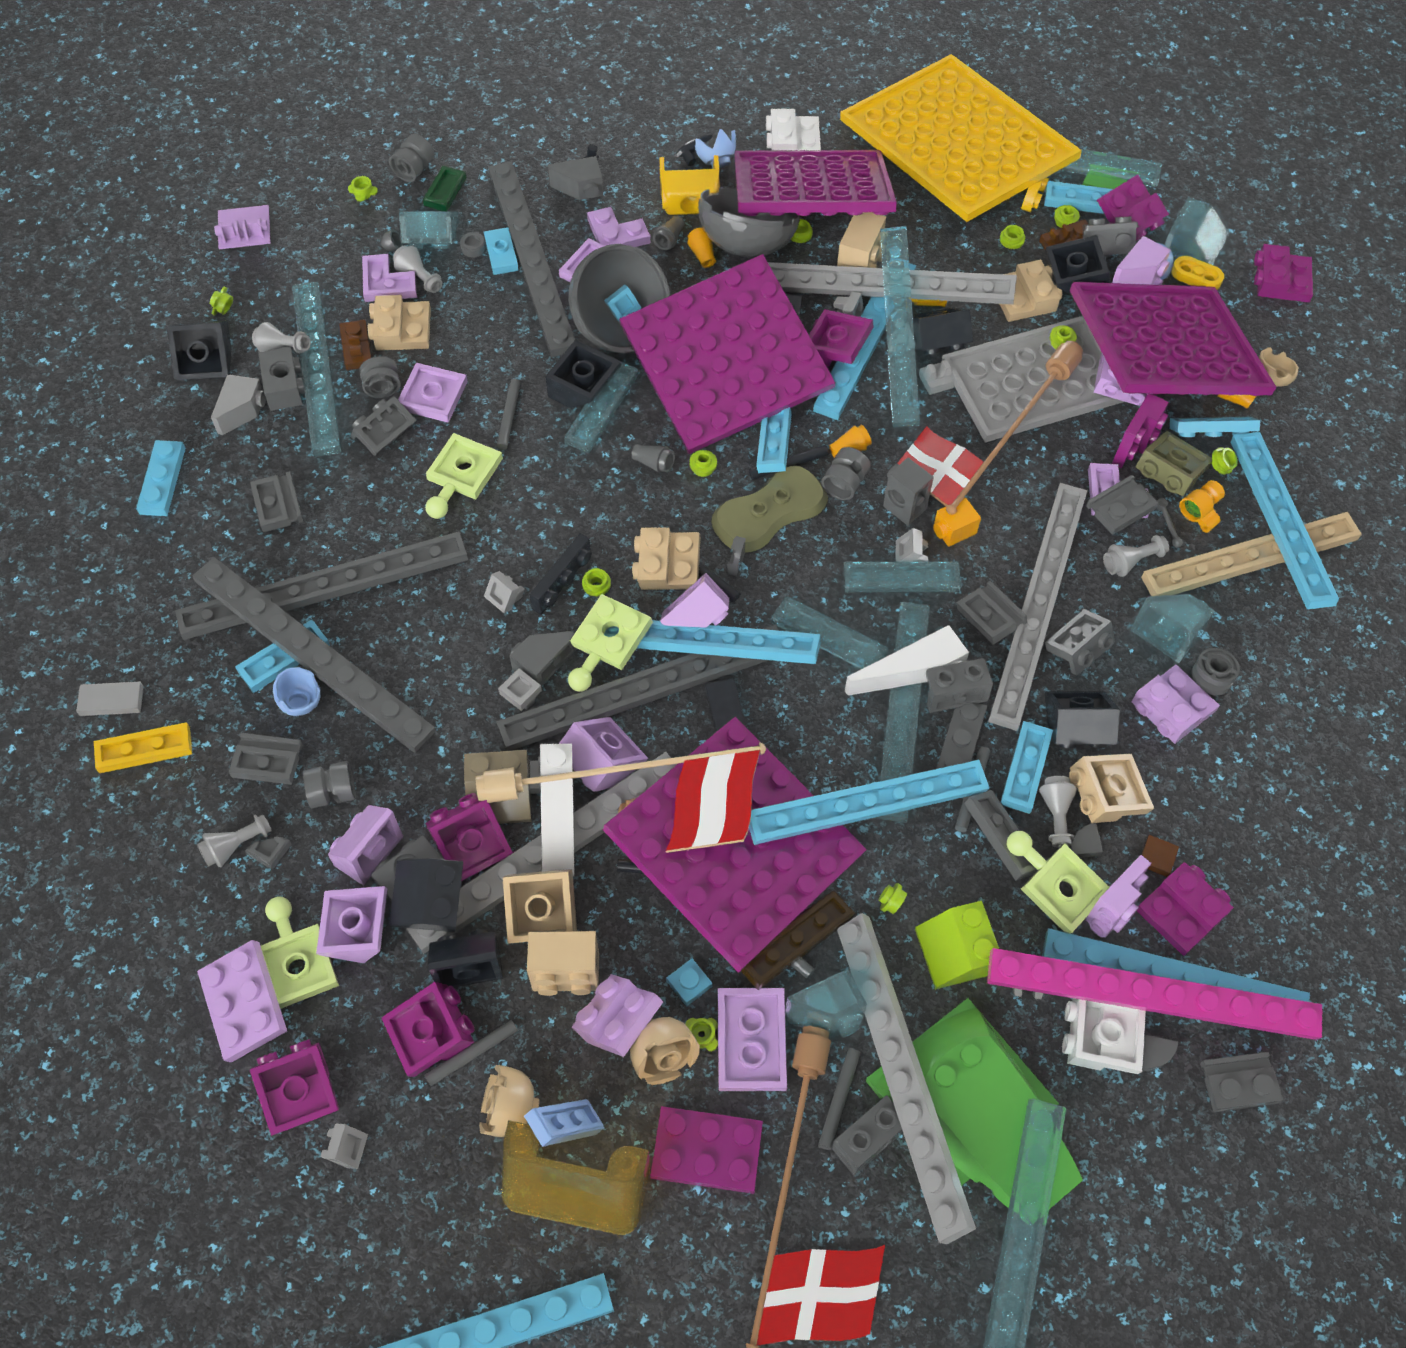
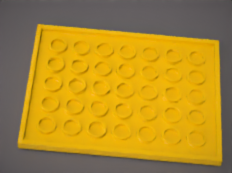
[840,54,1082,222]

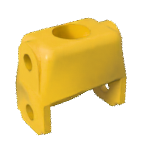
[659,155,720,215]

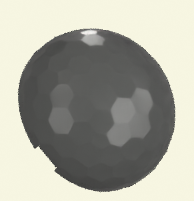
[698,188,800,258]
[568,244,670,353]

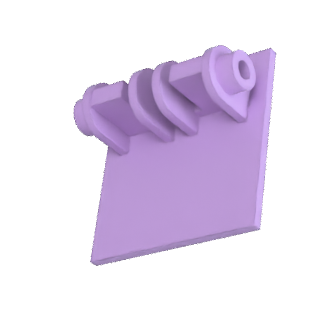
[214,205,270,249]

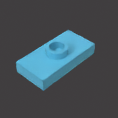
[484,227,519,275]

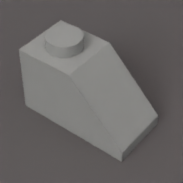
[211,375,266,435]

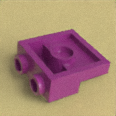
[1097,175,1169,241]
[1254,244,1313,303]
[809,309,874,366]
[1112,393,1169,468]
[425,793,513,881]
[1137,862,1234,956]
[381,982,475,1077]
[250,1039,340,1136]

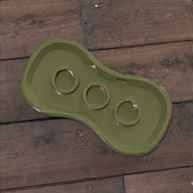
[711,466,828,553]

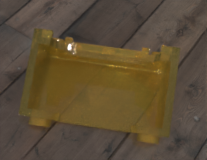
[502,1120,651,1235]

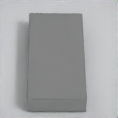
[76,681,144,716]

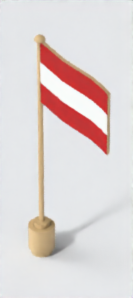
[476,743,766,853]

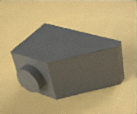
[547,156,604,200]
[510,631,577,687]

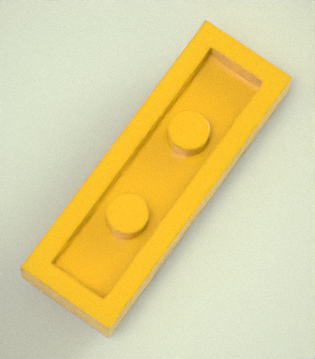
[94,722,192,773]

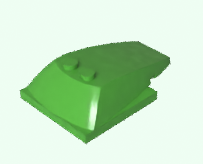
[866,998,1083,1225]

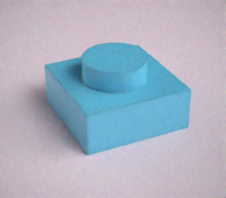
[604,285,642,323]
[666,958,712,1007]

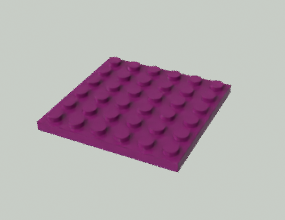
[734,150,897,216]
[619,254,836,454]
[1070,282,1276,396]
[602,717,867,973]

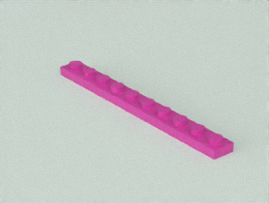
[987,948,1322,1040]

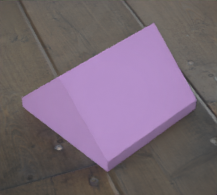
[316,886,387,963]

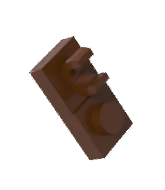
[1039,219,1088,250]
[339,319,372,371]

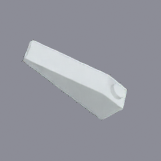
[845,625,969,695]
[540,744,574,877]

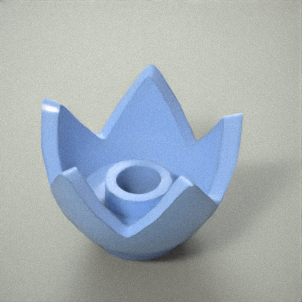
[695,129,736,169]

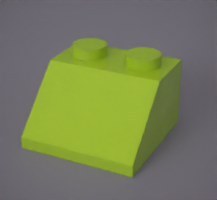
[915,900,999,990]

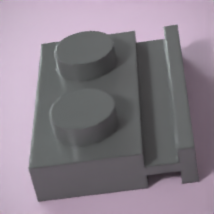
[250,472,304,533]
[1086,475,1159,535]
[956,581,1027,645]
[229,733,303,785]
[1200,1052,1283,1112]

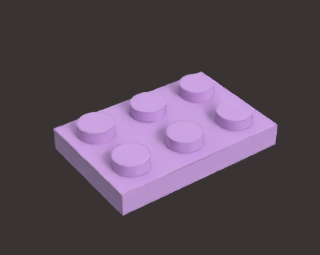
[197,940,287,1062]
[718,988,787,1091]

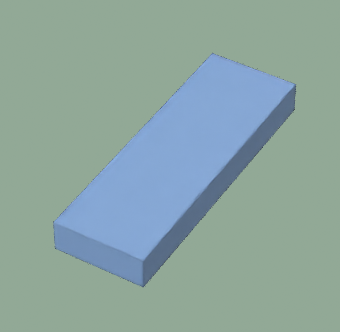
[524,1099,604,1147]

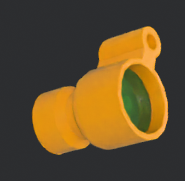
[1179,480,1225,533]

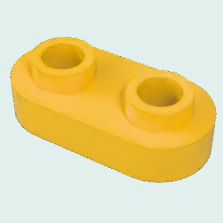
[1021,177,1049,212]
[1171,256,1224,290]

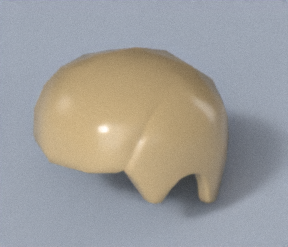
[1259,347,1299,387]

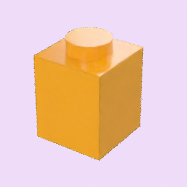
[933,497,981,547]

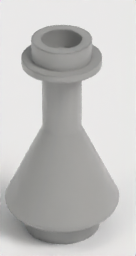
[393,246,443,293]
[252,322,311,353]
[1103,535,1169,577]
[1039,776,1077,848]
[197,815,272,867]

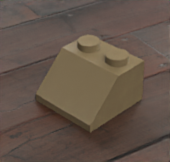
[464,750,531,824]

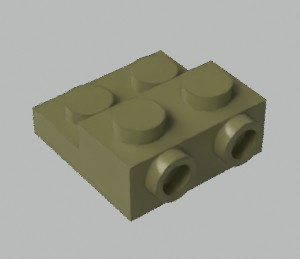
[1135,431,1213,497]

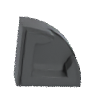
[726,536,746,577]
[1070,823,1103,858]
[245,837,292,870]
[1142,1035,1179,1071]

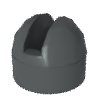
[381,229,403,252]

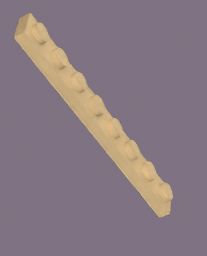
[1141,512,1361,601]

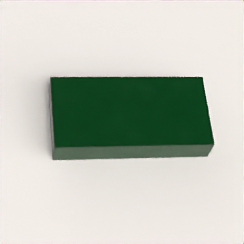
[423,166,467,212]

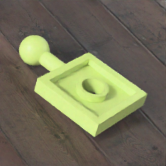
[425,433,503,519]
[568,594,653,692]
[1007,831,1109,934]
[261,897,339,1009]

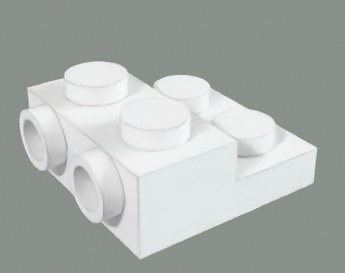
[766,108,821,150]
[1062,998,1146,1074]

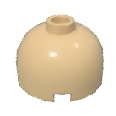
[630,1017,700,1085]
[479,1065,539,1137]

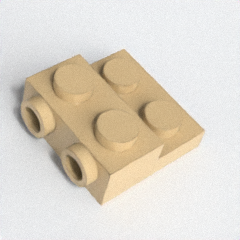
[1000,260,1062,322]
[368,295,431,350]
[632,528,701,590]
[1069,754,1154,823]

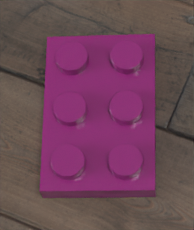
[651,1106,763,1194]

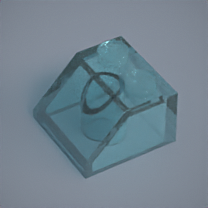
[1165,197,1229,265]
[399,211,458,249]
[1130,594,1215,663]
[785,969,867,1038]

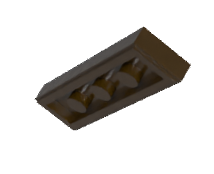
[741,890,855,990]

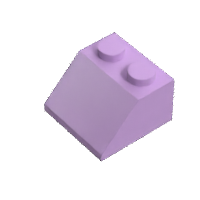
[1112,236,1171,285]
[660,573,729,628]
[559,717,648,792]
[328,805,403,886]

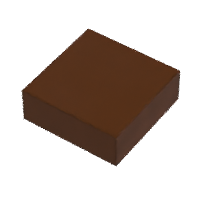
[1141,835,1179,877]

